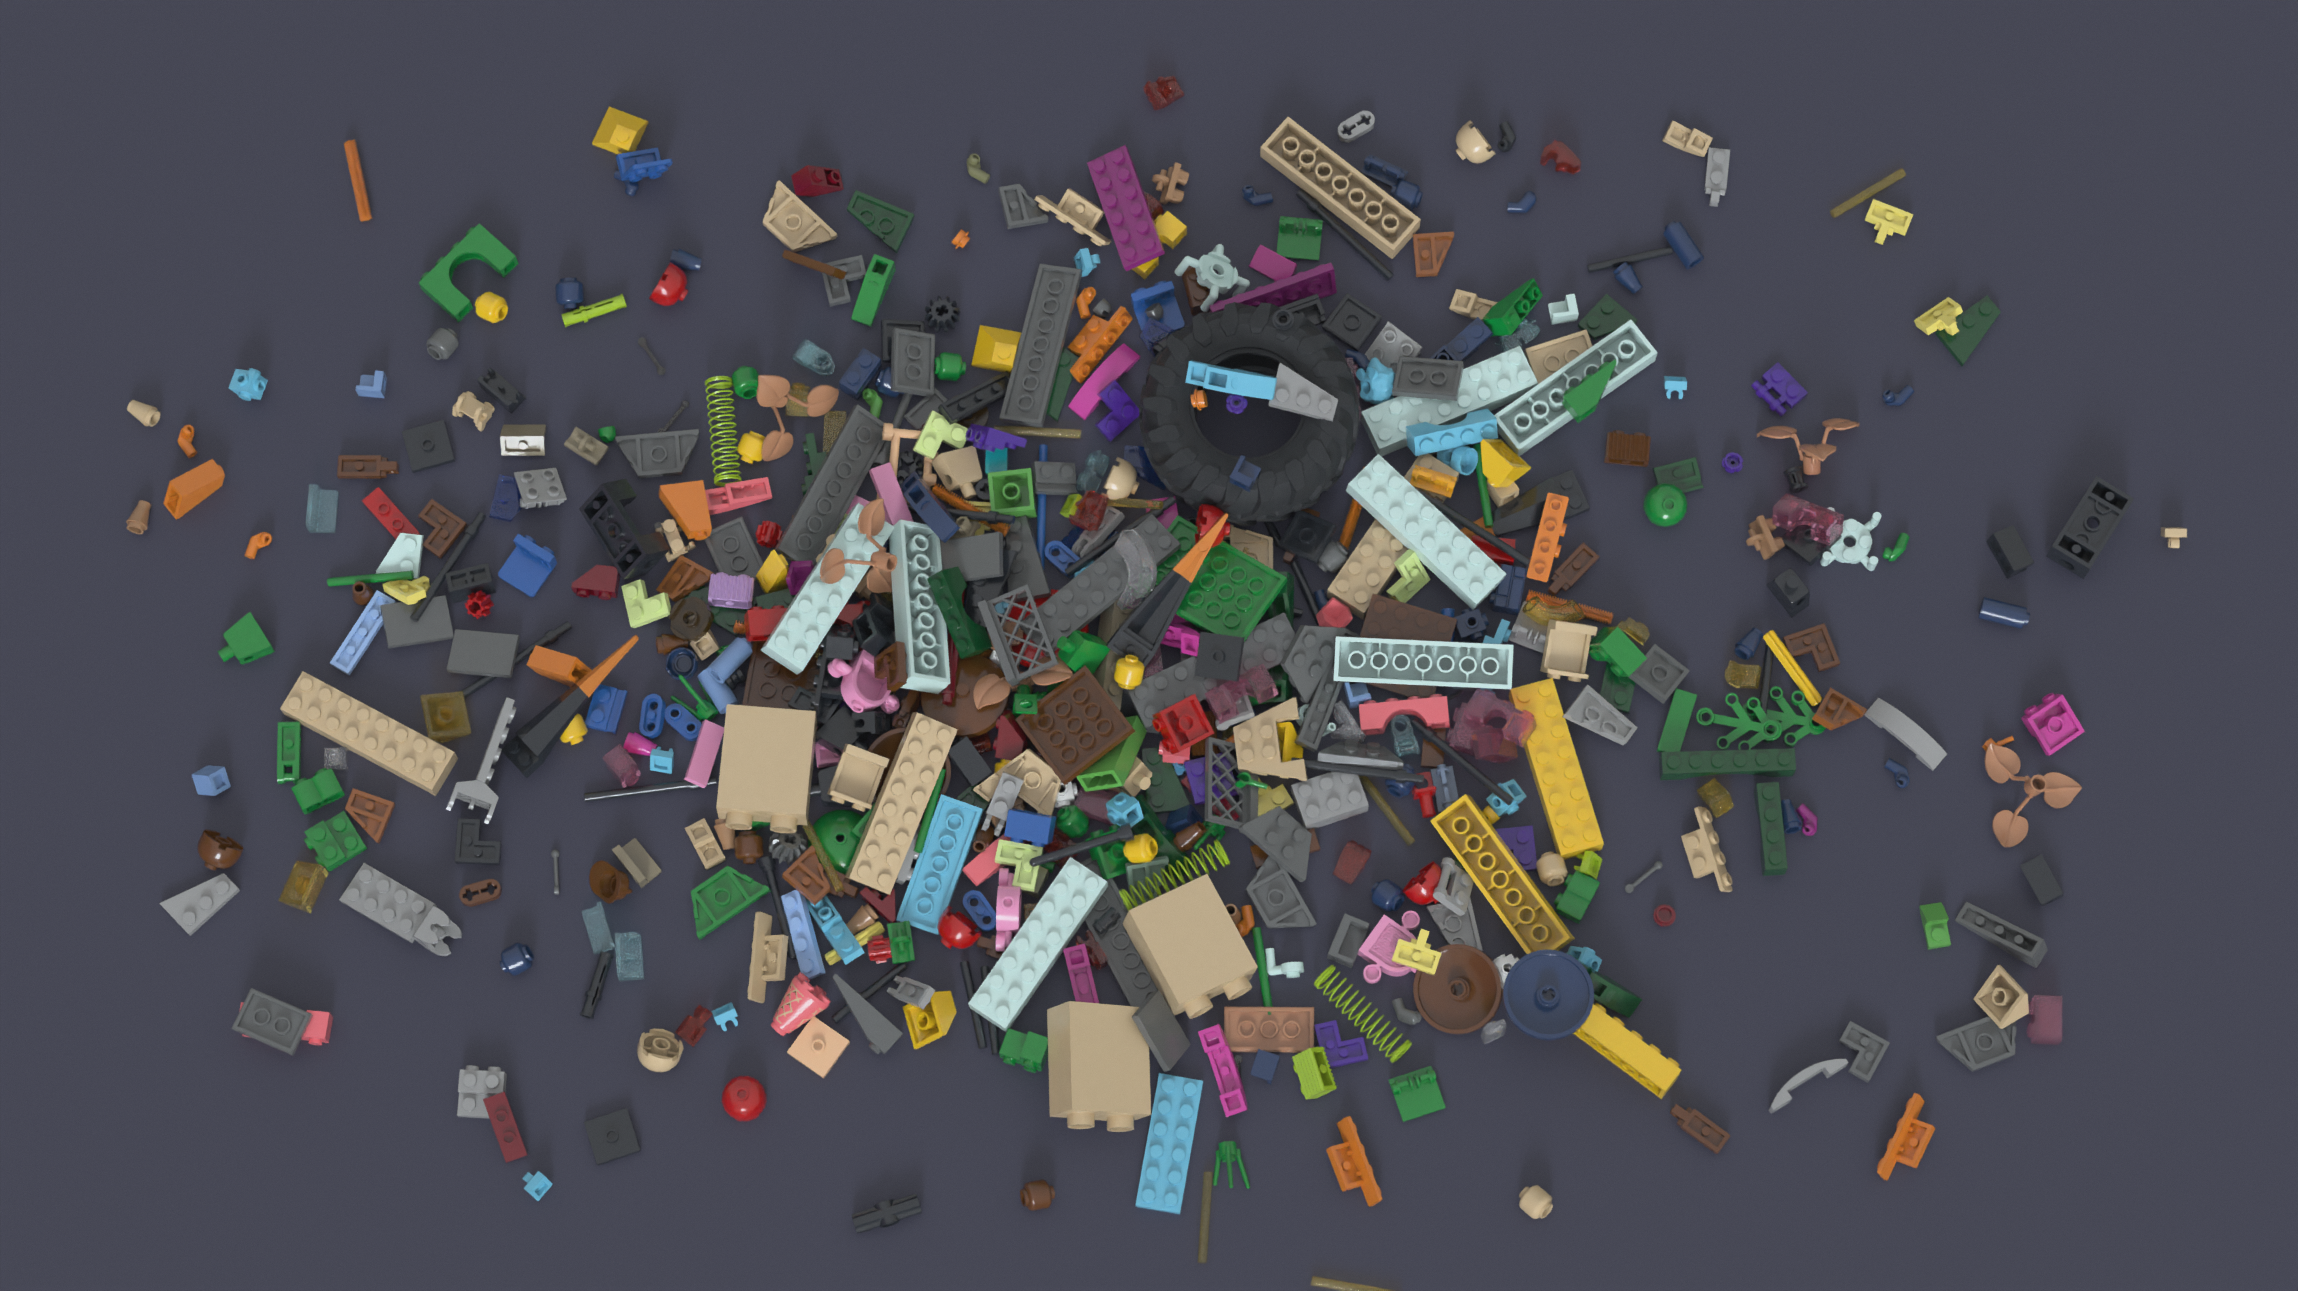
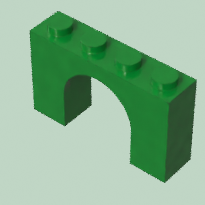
[419,223,519,323]

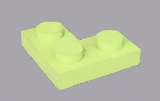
[913,411,968,460]
[1386,549,1431,603]
[621,579,671,628]
[995,839,1043,892]

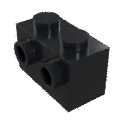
[826,624,861,660]

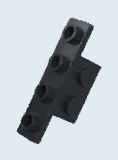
[810,630,850,715]

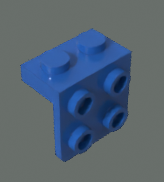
[616,148,673,182]
[1131,281,1185,340]
[498,534,557,597]

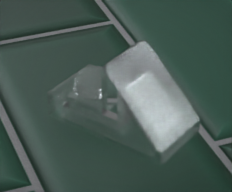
[1331,700,1366,744]

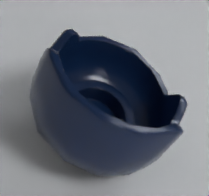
[665,647,699,680]

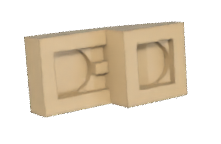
[1662,121,1713,157]
[1449,289,1498,323]
[687,615,720,661]
[685,818,726,870]

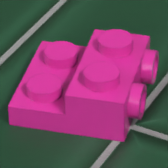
[2021,693,2085,756]

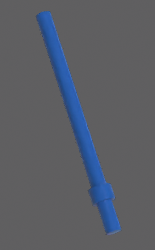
[1036,444,1049,570]

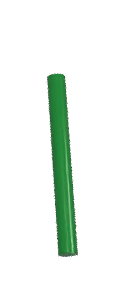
[1473,444,1493,528]
[327,570,414,587]
[914,768,946,853]
[1252,927,1273,1015]

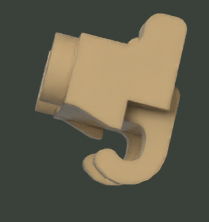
[452,391,495,432]
[655,519,696,562]

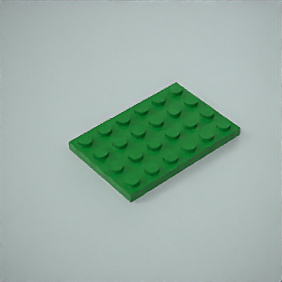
[1132,515,1287,642]

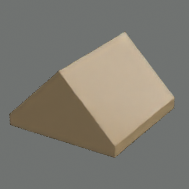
[1974,965,2029,1029]

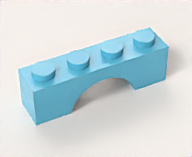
[1406,408,1498,456]

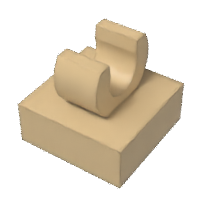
[2161,527,2187,548]

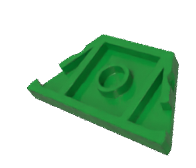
[691,866,770,940]

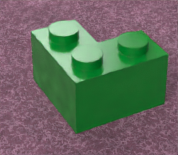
[1589,626,1647,677]
[999,1028,1048,1073]

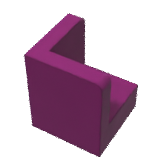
[786,560,814,595]

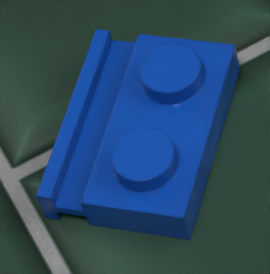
[585,684,628,734]

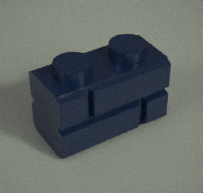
[839,348,882,401]
[1489,564,1527,616]

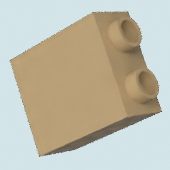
[716,704,817,834]
[1123,874,1258,1019]
[1047,1001,1151,1132]

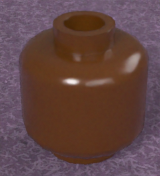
[734,831,764,864]
[1020,1179,1055,1211]

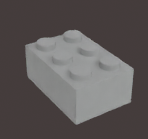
[1291,765,1369,830]

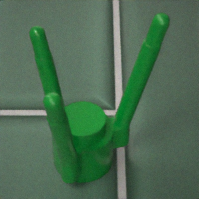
[671,674,719,721]
[1194,814,1226,861]
[1213,1141,1250,1189]

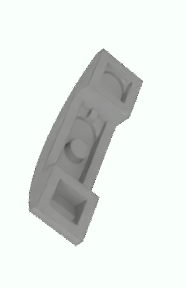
[1864,698,1947,771]
[1769,1059,1848,1114]

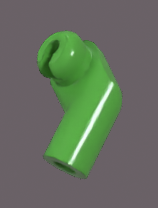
[862,388,883,419]

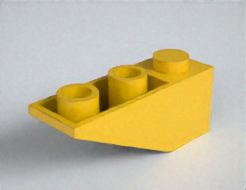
[756,550,789,594]

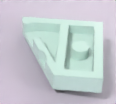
[376,533,424,579]

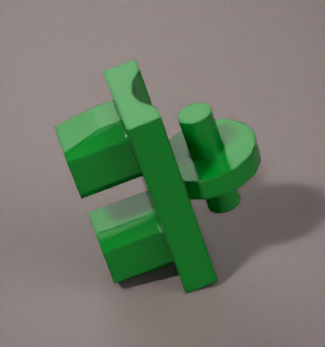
[887,921,915,964]

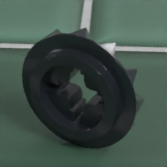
[897,450,923,484]

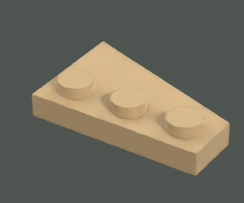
[1524,329,1592,384]

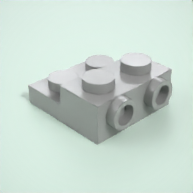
[457,1065,507,1119]

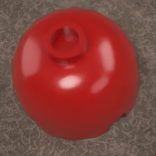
[649,262,689,306]
[1195,504,1230,548]
[1403,861,1442,905]
[937,906,982,949]
[722,1076,767,1121]

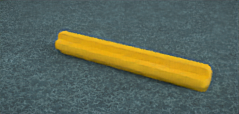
[1763,630,1823,706]

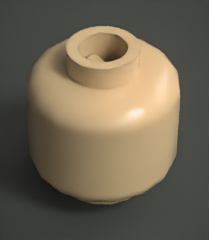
[1536,852,1568,886]
[1519,1185,1553,1219]

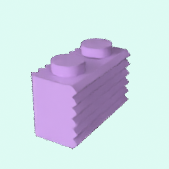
[708,572,755,610]

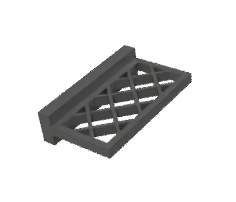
[978,584,1059,687]
[1205,737,1258,834]

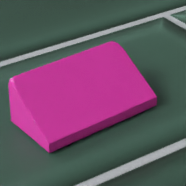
[1249,245,1297,281]

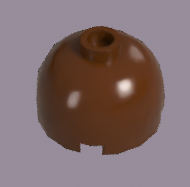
[197,829,243,870]

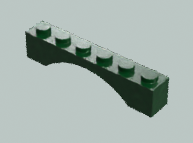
[1264,571,1294,707]
[1659,748,1796,780]

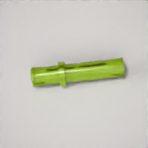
[561,294,627,327]

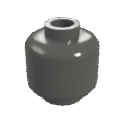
[426,328,459,360]
[1317,541,1349,573]

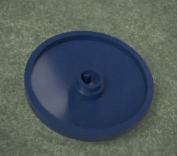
[1503,950,1594,1040]

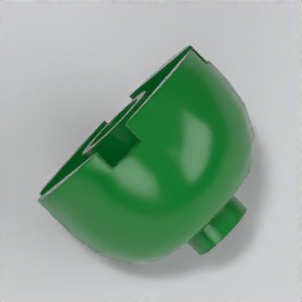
[1643,483,1688,527]

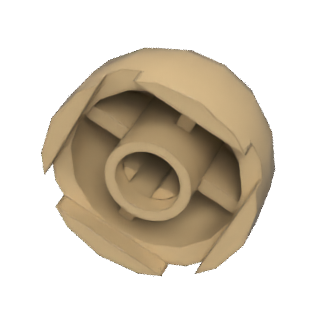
[1455,120,1496,164]
[1100,457,1139,502]
[637,1028,684,1072]

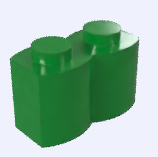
[291,768,345,815]
[1554,870,1600,924]

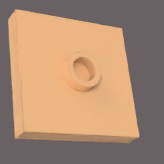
[787,1017,850,1079]

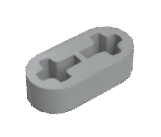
[1338,111,1375,143]

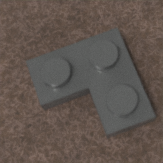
[822,255,866,307]
[1839,1021,1890,1083]

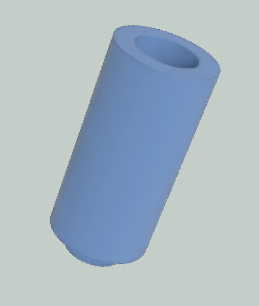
[707,637,753,684]
[697,668,739,714]

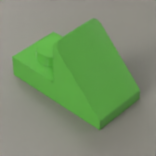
[1919,902,1951,950]

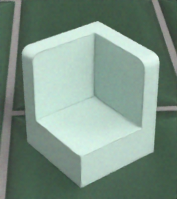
[1548,294,1579,325]

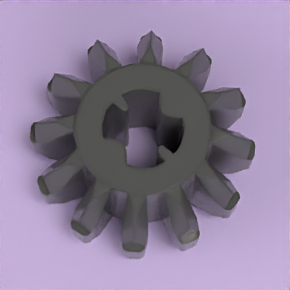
[768,832,807,866]

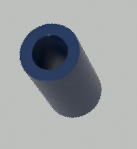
[1663,221,1704,269]
[1978,597,2030,629]

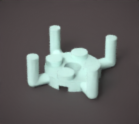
[1174,244,1250,312]
[1820,507,1881,571]

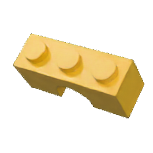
[1132,211,1187,280]

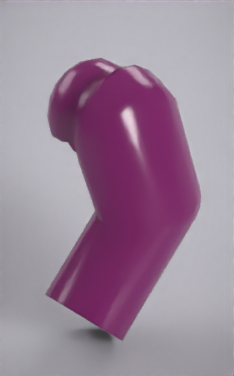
[1796,803,1818,836]

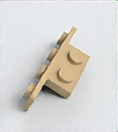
[1034,188,1111,246]
[1681,806,1733,892]
[748,912,788,1003]

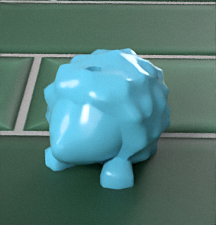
[1356,357,1396,405]

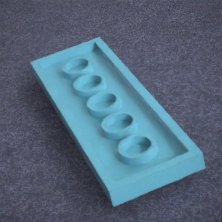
[896,794,984,935]
[1135,1073,1203,1214]

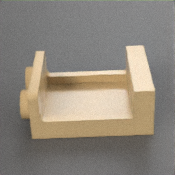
[1540,619,1597,682]
[827,744,889,812]

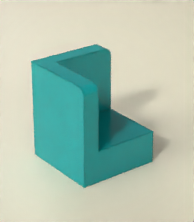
[985,448,1008,474]

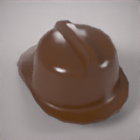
[589,860,633,904]

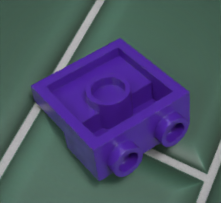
[965,424,1027,452]

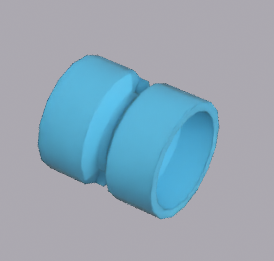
[1437,446,1478,475]

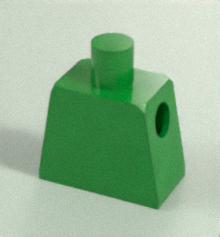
[217,612,275,665]
[1057,630,1111,674]

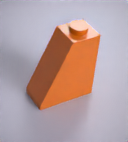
[163,459,225,520]
[658,480,712,540]
[526,645,592,687]

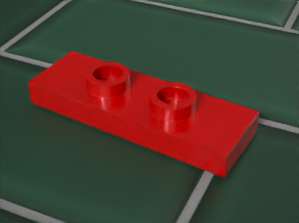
[362,487,421,540]

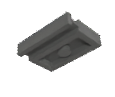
[1031,461,1078,495]

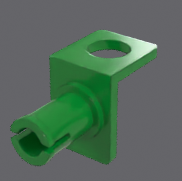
[1012,684,1038,718]

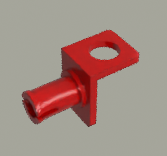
[1412,772,1436,818]

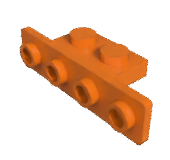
[1068,306,1133,383]
[1527,493,1569,582]
[1877,1093,1935,1181]
[1326,1116,1382,1207]

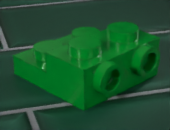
[304,811,367,872]
[1085,824,1134,880]

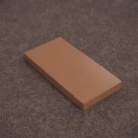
[1224,1007,1314,1053]

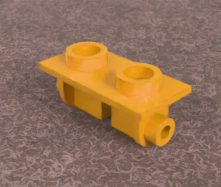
[1410,465,1457,498]

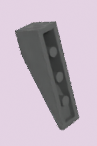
[1955,902,2048,968]
[832,974,903,1055]

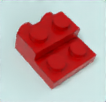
[1152,694,1214,754]

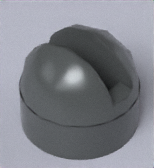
[1092,298,1111,317]
[1145,302,1164,321]

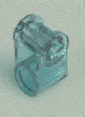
[792,339,835,376]
[1390,715,1420,759]

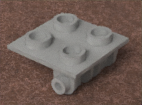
[1365,321,1422,373]
[514,468,567,509]
[1508,601,1565,654]

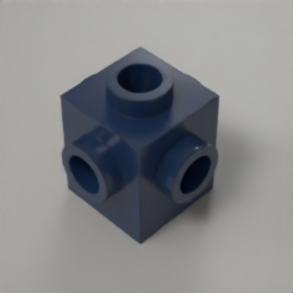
[1454,608,1489,641]

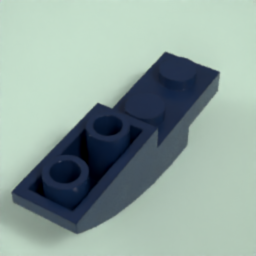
[1429,317,1493,362]
[900,471,960,543]

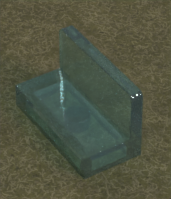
[306,484,339,533]
[581,901,616,954]

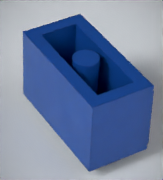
[1004,808,1056,847]

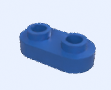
[1045,541,1082,578]
[639,694,666,739]
[664,704,702,741]
[963,890,996,932]

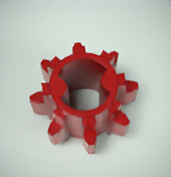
[755,521,783,548]
[465,590,494,619]
[867,935,892,964]

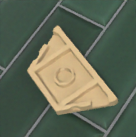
[763,180,838,252]

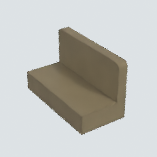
[500,424,546,456]
[612,838,662,888]

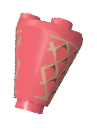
[770,972,831,1036]

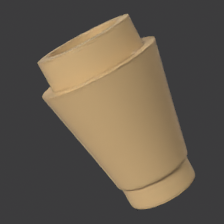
[127,400,161,427]

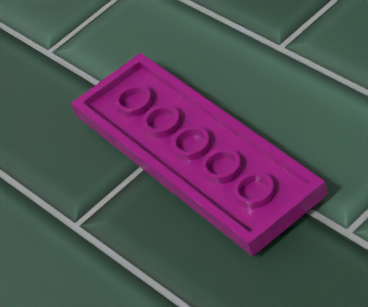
[1087,145,1165,271]
[1210,262,1337,312]

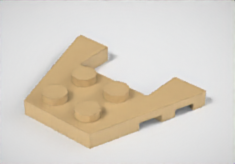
[1223,525,1273,569]
[1233,697,1307,781]
[973,749,1062,816]

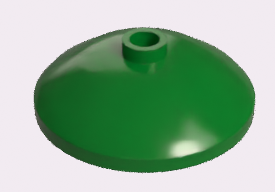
[808,810,862,875]

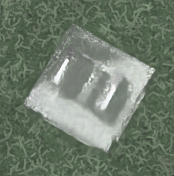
[324,747,348,771]

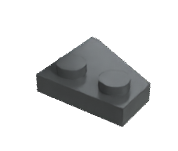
[998,184,1048,229]

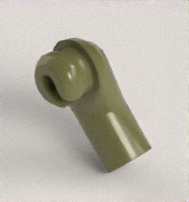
[966,153,991,184]

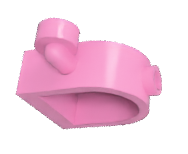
[828,649,900,714]
[996,868,1022,952]
[1358,911,1420,984]

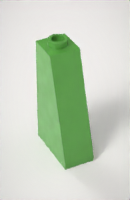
[1077,716,1147,792]

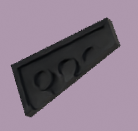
[965,550,1018,632]

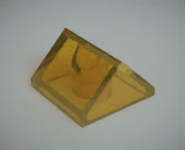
[420,691,471,743]
[278,861,329,914]

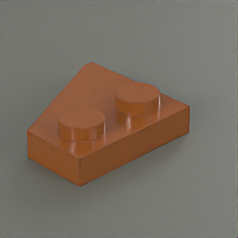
[1413,231,1454,277]
[656,555,714,603]
[1812,687,1867,730]
[345,788,395,844]
[782,845,830,905]

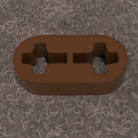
[459,879,502,907]

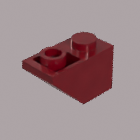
[791,165,844,197]
[571,565,621,600]
[993,710,1029,761]

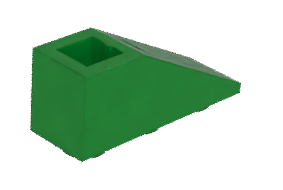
[851,254,896,327]
[1482,278,1543,336]
[1562,360,1617,423]

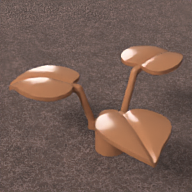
[756,375,839,462]
[1757,418,1860,475]
[820,498,897,593]
[973,621,1073,710]
[1985,743,2082,847]

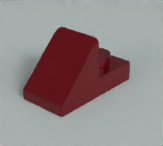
[860,887,897,923]

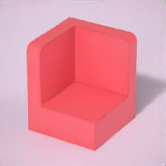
[1316,597,1353,628]

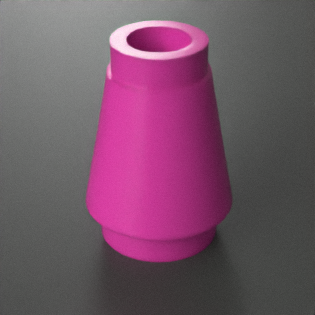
[623,732,657,756]

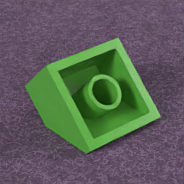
[988,468,1037,518]

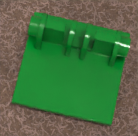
[1277,216,1323,261]
[1389,1066,1446,1122]

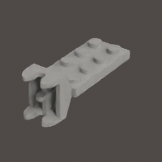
[446,697,516,824]
[339,863,462,956]

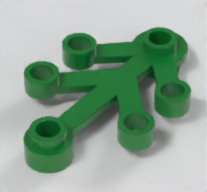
[1743,686,1826,747]
[1696,693,1782,750]

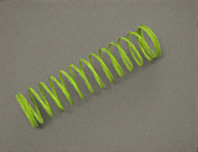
[705,376,742,487]
[1119,839,1230,911]
[1314,965,1412,1063]

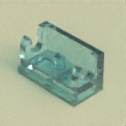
[614,932,644,981]

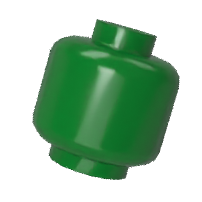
[934,352,966,381]
[731,366,759,399]
[1056,805,1089,838]

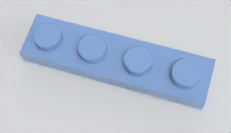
[330,590,397,676]
[781,890,825,980]

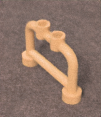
[877,423,938,504]

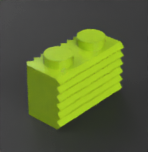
[1292,1047,1337,1100]

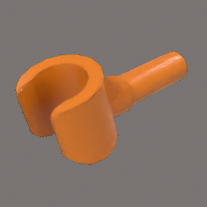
[1982,736,2014,751]

